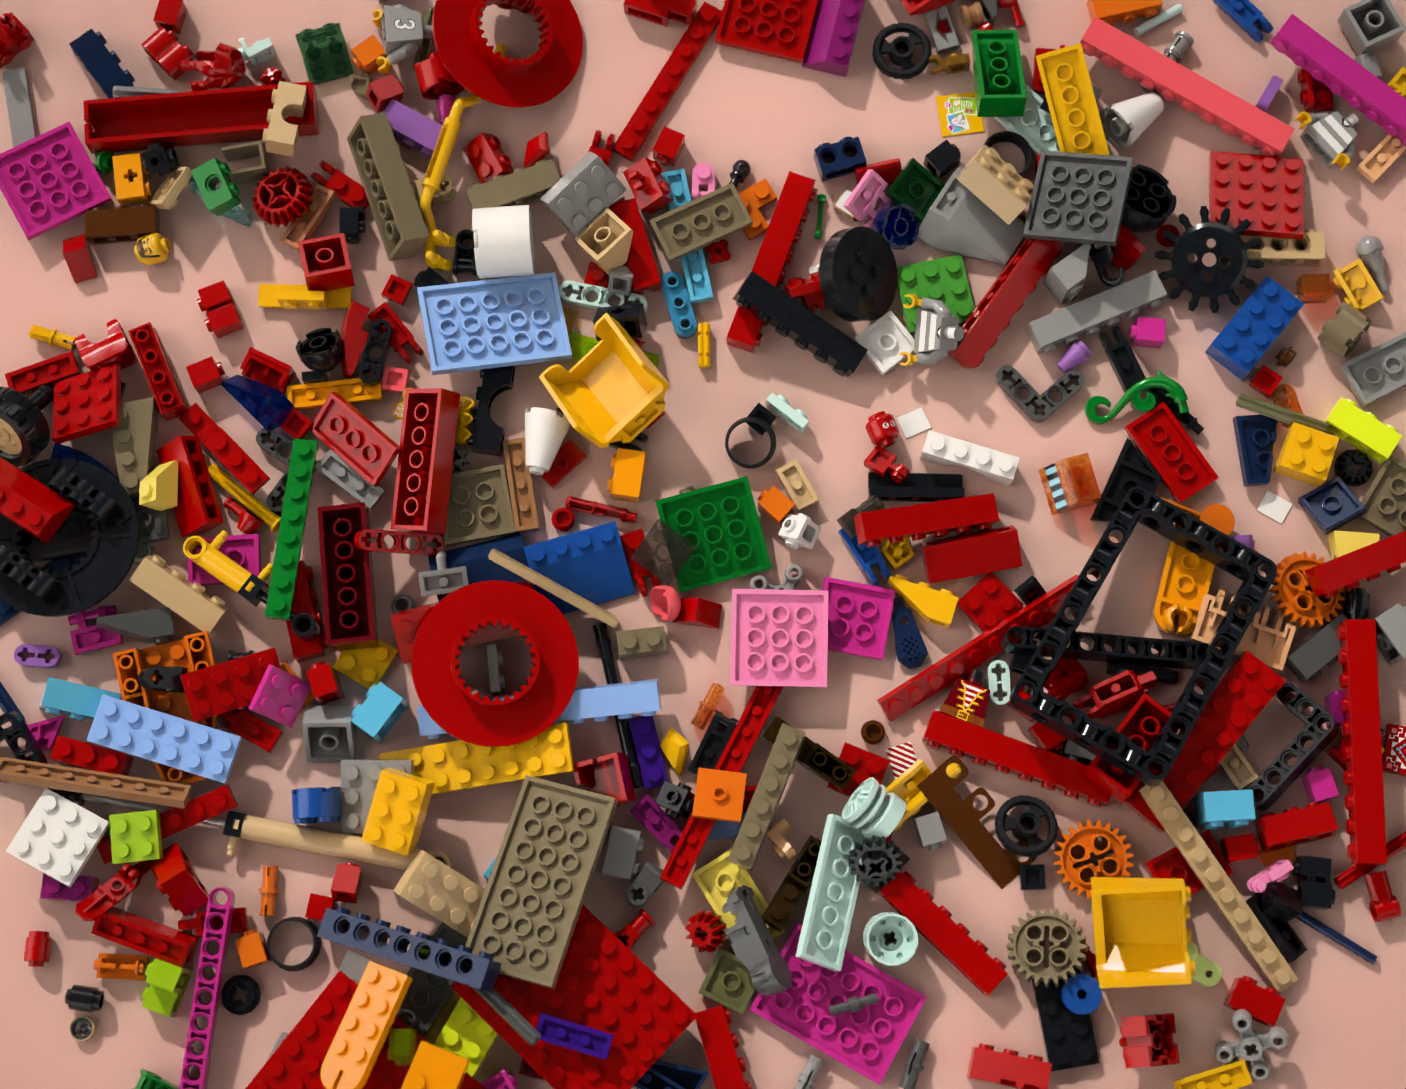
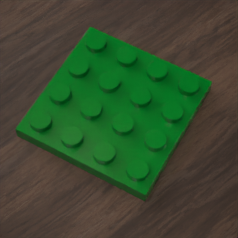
[655,476,772,593]

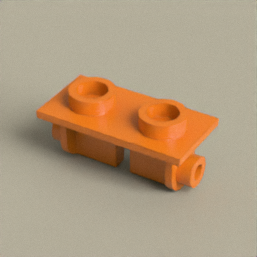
[94,953,148,981]

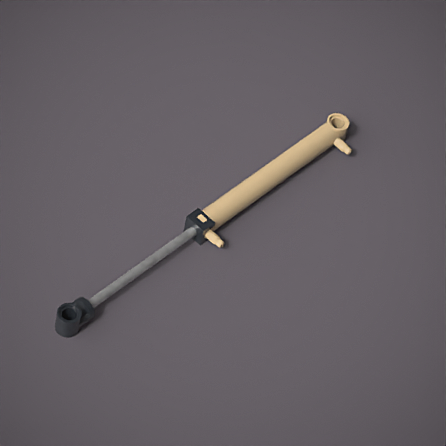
[48,788,453,871]

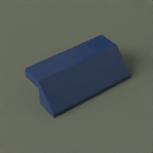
[428,533,529,602]

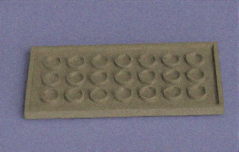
[465,775,618,989]

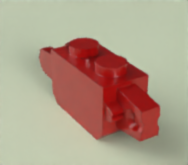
[1073,670,1158,719]

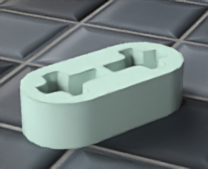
[987,660,1011,707]

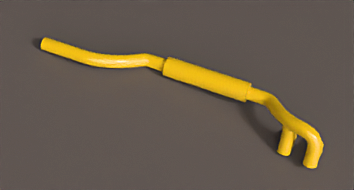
[419,43,507,271]

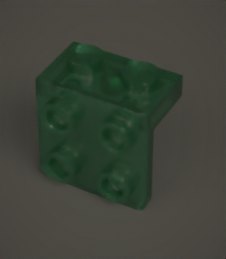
[295,23,353,85]

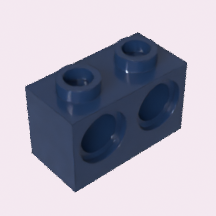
[814,136,867,182]

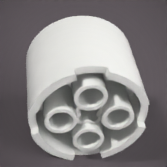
[472,205,535,278]

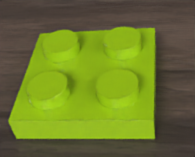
[109,810,163,864]

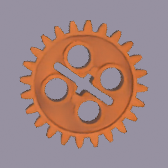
[1268,552,1345,629]
[1053,819,1134,899]

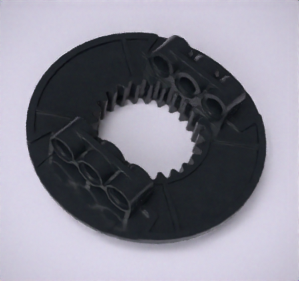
[0,458,140,617]

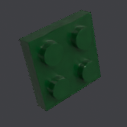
[885,158,945,224]

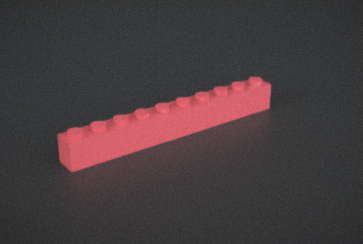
[1080,17,1295,157]

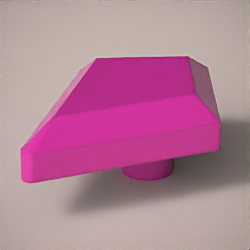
[25,716,65,751]

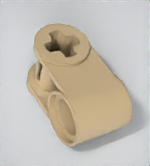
[411,175,456,206]

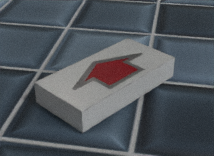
[924,5,959,54]

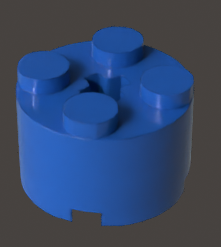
[292,787,342,824]

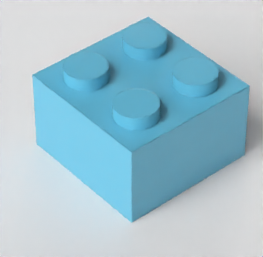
[350,682,409,744]
[1194,789,1256,830]

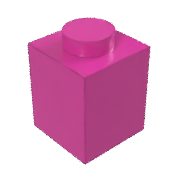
[1129,317,1166,348]
[1301,765,1339,803]

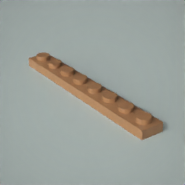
[0,757,192,809]

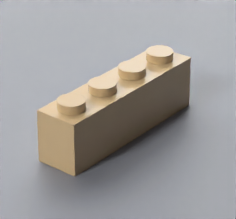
[129,555,229,635]

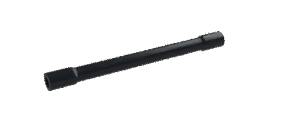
[593,623,643,789]

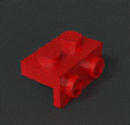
[462,133,514,183]

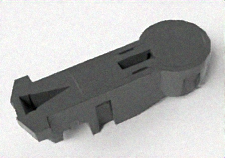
[722,885,792,996]

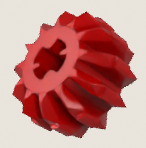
[685,910,727,953]

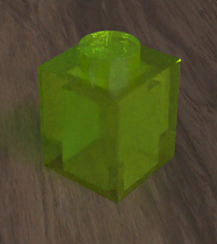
[388,1029,418,1065]

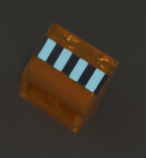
[1039,453,1101,515]

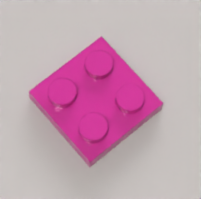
[248,664,311,728]

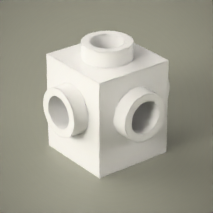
[778,513,821,549]

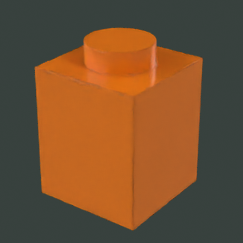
[351,34,388,76]
[758,486,795,526]
[235,929,271,969]

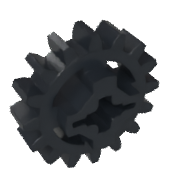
[848,835,902,886]

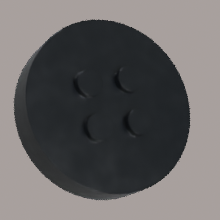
[819,227,898,322]

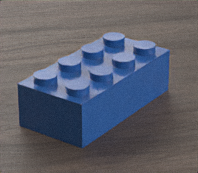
[1205,276,1304,380]

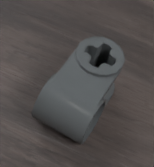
[627,860,664,908]

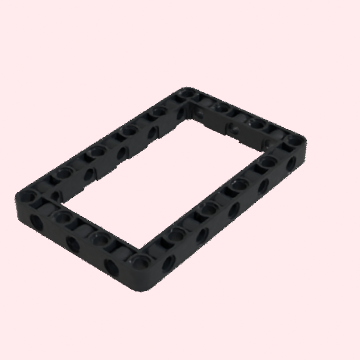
[1010,487,1277,786]

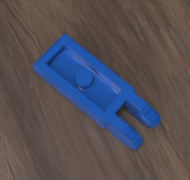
[1213,0,1274,43]
[838,522,891,586]

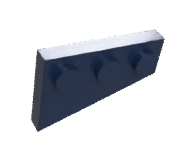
[1233,414,1278,487]

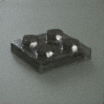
[630,519,697,586]

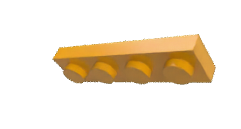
[286,377,383,411]

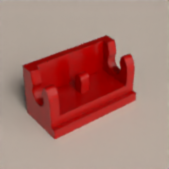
[240,347,295,395]

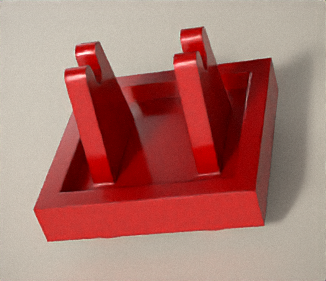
[783,271,824,312]

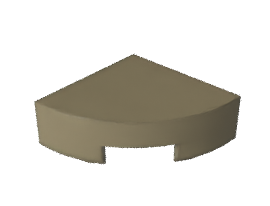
[349,74,373,100]

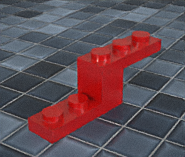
[178,403,270,495]

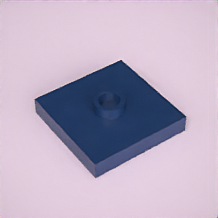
[1298,476,1366,535]

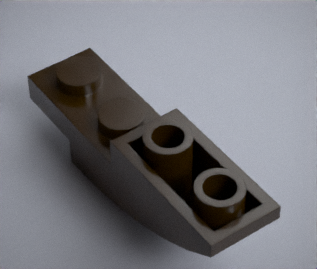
[763,716,856,791]
[762,835,822,933]

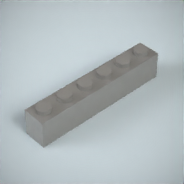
[1026,270,1167,354]

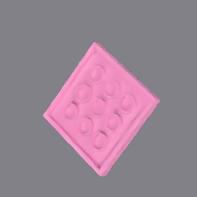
[730,589,829,687]

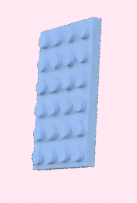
[417,272,572,375]

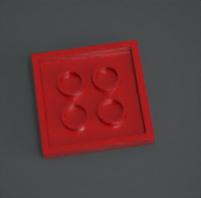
[52,363,121,444]

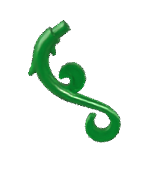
[1085,370,1189,424]

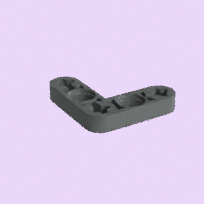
[996,366,1084,423]
[256,428,317,514]

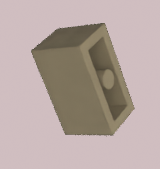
[616,626,667,660]

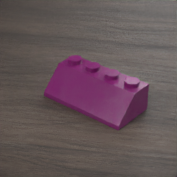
[802,0,865,77]

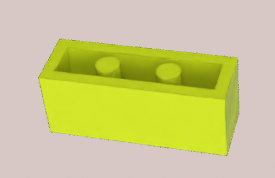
[1324,398,1402,464]

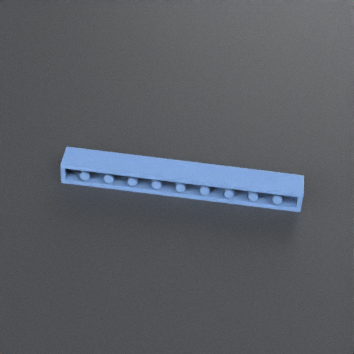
[416,679,662,739]

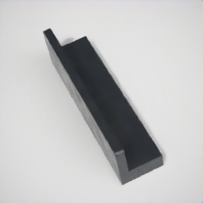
[868,472,964,502]

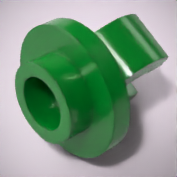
[93,150,114,174]

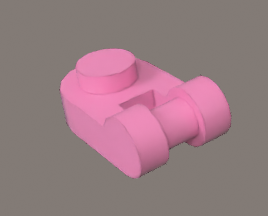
[692,163,715,201]

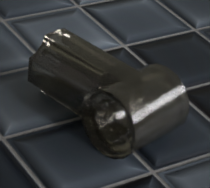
[837,495,885,539]

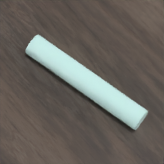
[1133,3,1183,36]

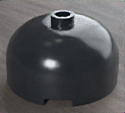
[1121,164,1176,233]

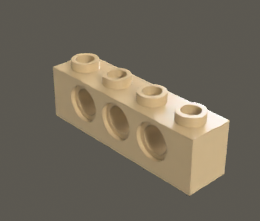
[1227,229,1326,266]

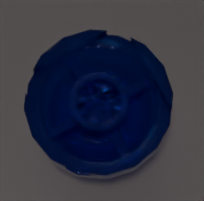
[872,203,919,250]

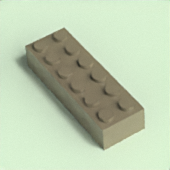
[347,113,429,261]

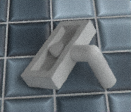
[418,550,469,597]

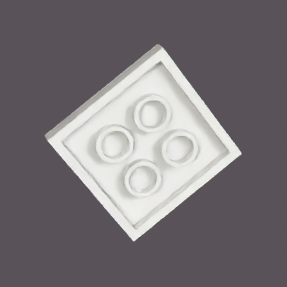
[5,788,110,888]

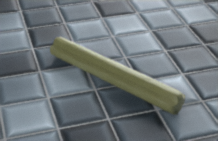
[1236,393,1328,433]

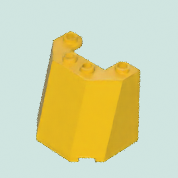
[539,312,669,448]
[1090,877,1196,988]

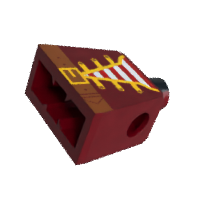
[939,669,990,727]

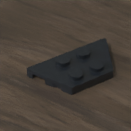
[1090,438,1162,522]

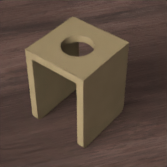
[222,140,270,185]

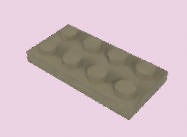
[649,182,753,263]

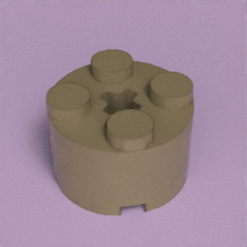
[1317,302,1372,358]

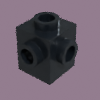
[142,142,180,177]
[655,781,695,819]

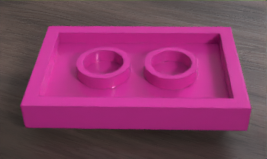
[187,534,261,586]

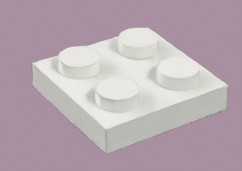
[854,311,915,375]

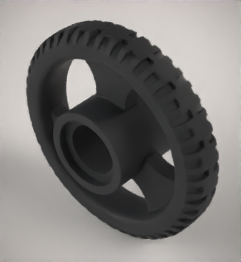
[872,23,931,80]
[995,795,1058,857]

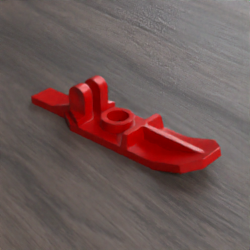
[75,860,154,922]

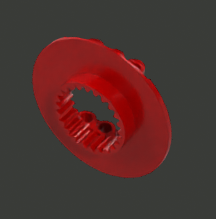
[432,0,583,108]
[411,580,579,747]

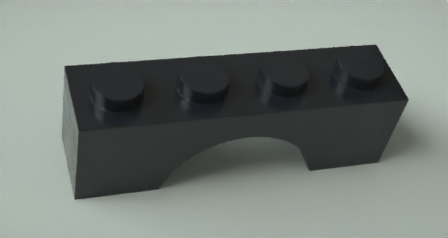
[469,366,516,456]

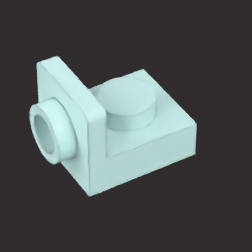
[238,38,277,67]

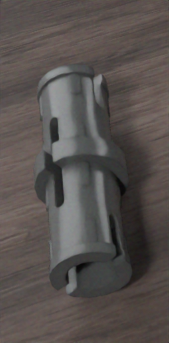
[899,1039,930,1089]

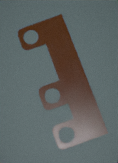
[917,755,1037,889]

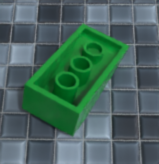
[971,30,1027,117]

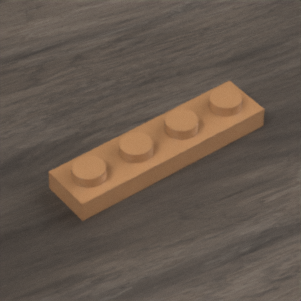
[502,437,540,533]

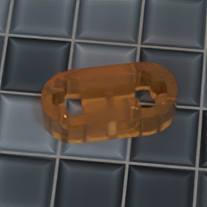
[1272,384,1303,428]

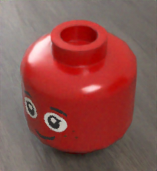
[865,411,900,448]

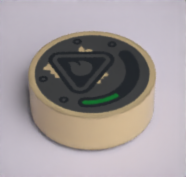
[69,1016,96,1041]

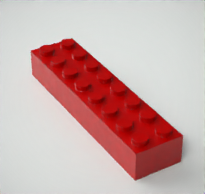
[1124,650,1286,832]

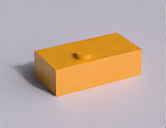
[401,1041,471,1089]

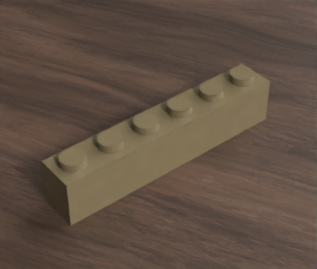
[728,723,806,871]

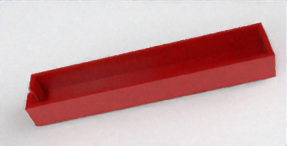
[83,81,319,154]

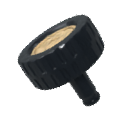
[0,385,54,467]

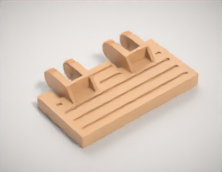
[1190,589,1297,672]

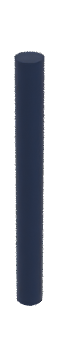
[1295,911,1377,964]

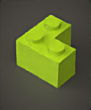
[141,958,193,1017]

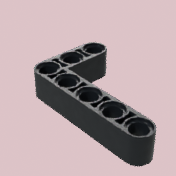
[1247,682,1339,811]

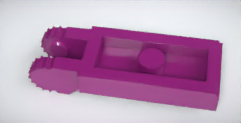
[630,794,682,853]

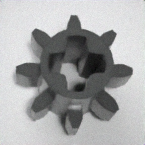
[452,444,470,473]

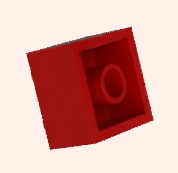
[298,233,355,292]

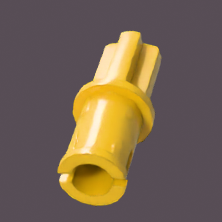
[29,325,76,351]

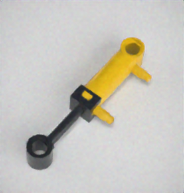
[183,530,320,641]

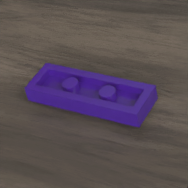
[629,716,668,790]
[536,1013,614,1060]

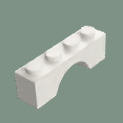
[920,430,1020,486]

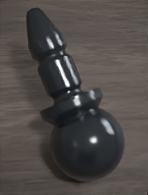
[729,160,751,188]

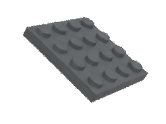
[1023,151,1134,246]

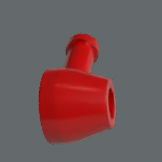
[997,0,1025,29]
[223,497,264,535]

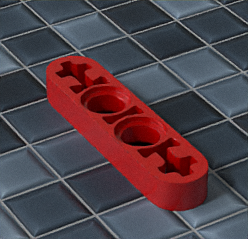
[354,529,445,556]

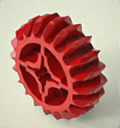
[251,166,314,227]

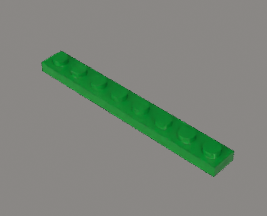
[265,439,318,621]

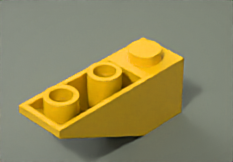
[887,574,959,628]

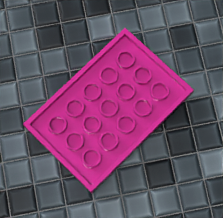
[750,923,927,1085]

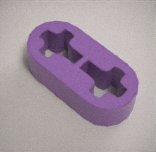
[1255,75,1284,112]
[14,644,62,669]

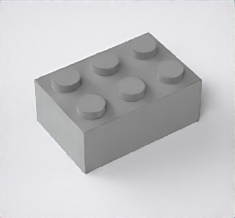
[540,152,627,236]

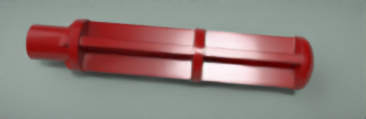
[565,496,638,523]

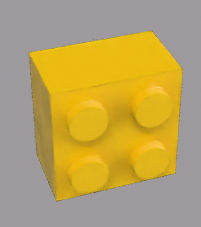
[1274,422,1339,487]

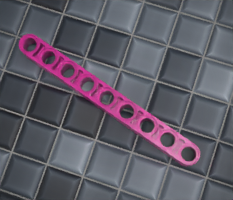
[179,887,235,1089]

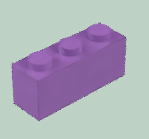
[383,99,443,159]

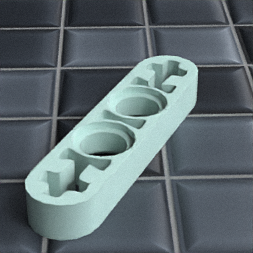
[559,281,647,313]

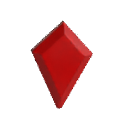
[523,131,550,168]

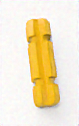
[698,323,710,368]

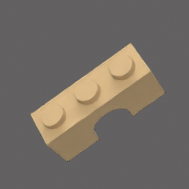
[262,81,307,157]

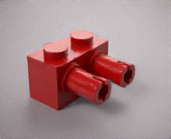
[0,12,35,68]

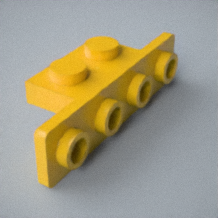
[258,284,352,310]
[886,759,962,831]

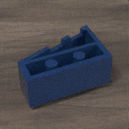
[69,28,135,98]
[634,1060,709,1089]

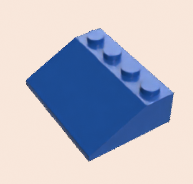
[523,521,635,614]

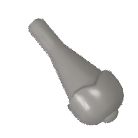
[1356,235,1390,294]

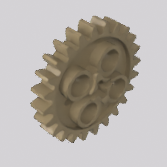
[1006,907,1088,988]

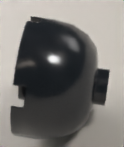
[296,328,344,372]

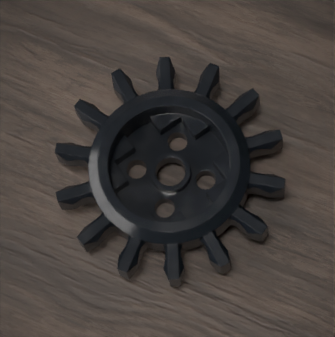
[1155,206,1264,313]

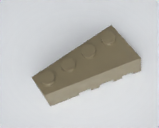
[111,397,160,498]

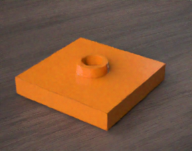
[692,768,747,823]

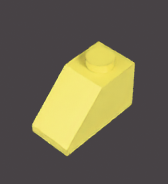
[139,460,178,511]

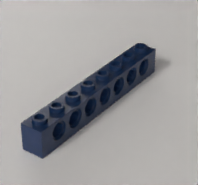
[317,906,501,993]

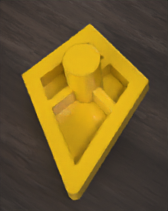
[881,538,914,570]
[660,727,689,776]

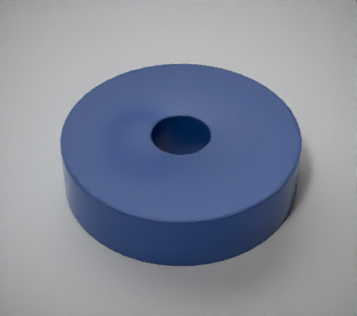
[1061,974,1102,1015]

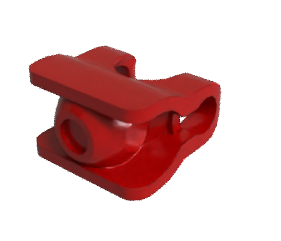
[74,318,136,371]

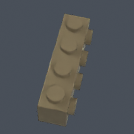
[466,159,560,210]

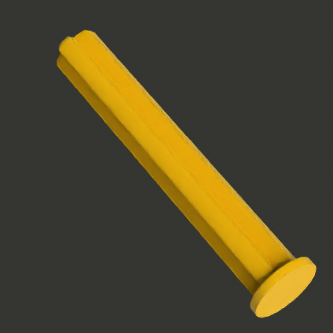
[208,464,281,533]

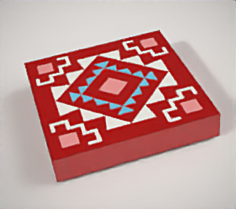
[1382,724,1406,776]

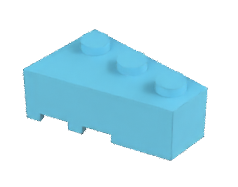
[39,677,121,721]

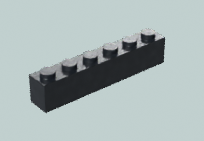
[732,271,868,377]

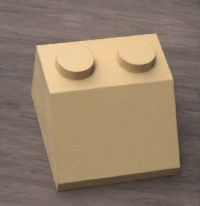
[574,207,633,276]

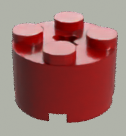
[414,52,465,100]

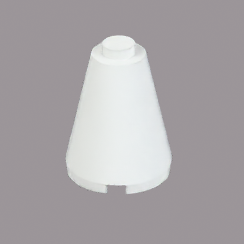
[1100,92,1164,148]
[525,407,571,475]

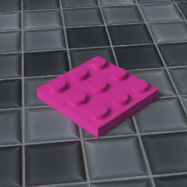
[823,577,895,661]

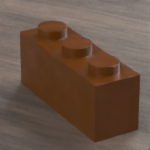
[85,204,160,245]

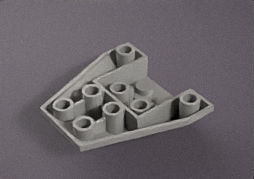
[915,163,1025,266]

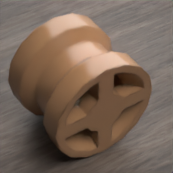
[960,2,984,28]

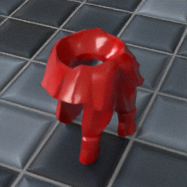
[181,43,246,91]

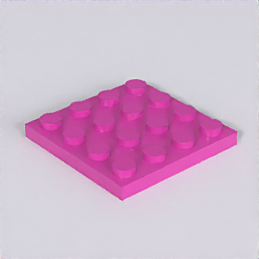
[0,121,112,241]

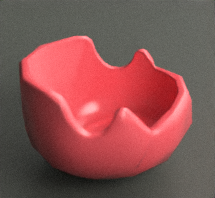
[650,585,682,622]

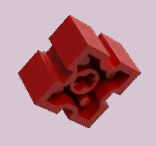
[1119,1013,1180,1068]

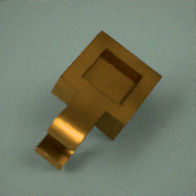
[929,52,970,75]

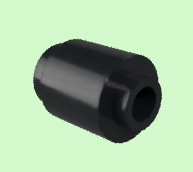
[1344,588,1370,619]
[65,985,104,1013]

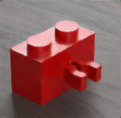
[623,157,673,215]

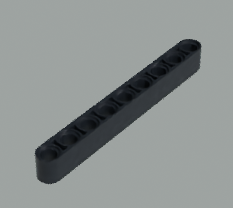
[1000,626,1208,670]

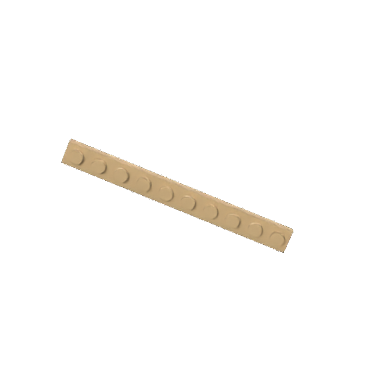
[1137,781,1299,992]

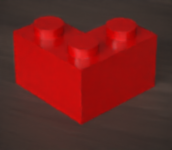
[151,842,209,917]

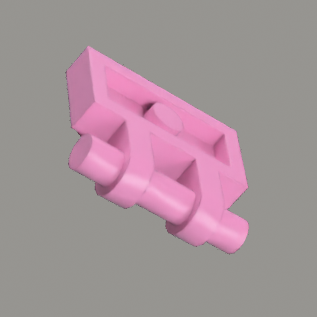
[843,169,893,229]
[1246,859,1294,893]

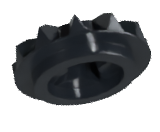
[1334,449,1373,486]
[221,975,261,1015]

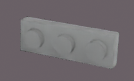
[315,449,386,511]

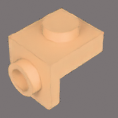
[767,819,798,862]

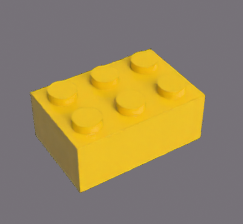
[361,768,435,856]

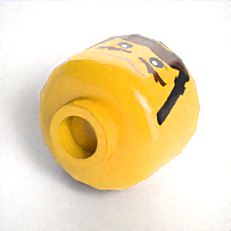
[134,232,171,266]

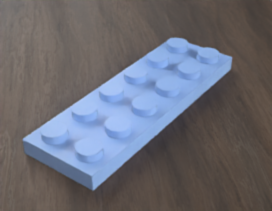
[86,694,242,784]

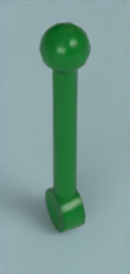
[814,194,826,240]

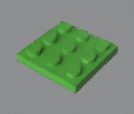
[897,254,975,335]

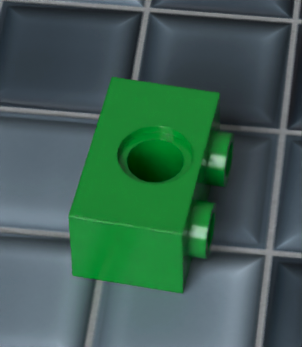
[191,158,242,216]

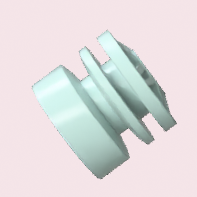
[842,777,907,841]
[863,912,918,966]

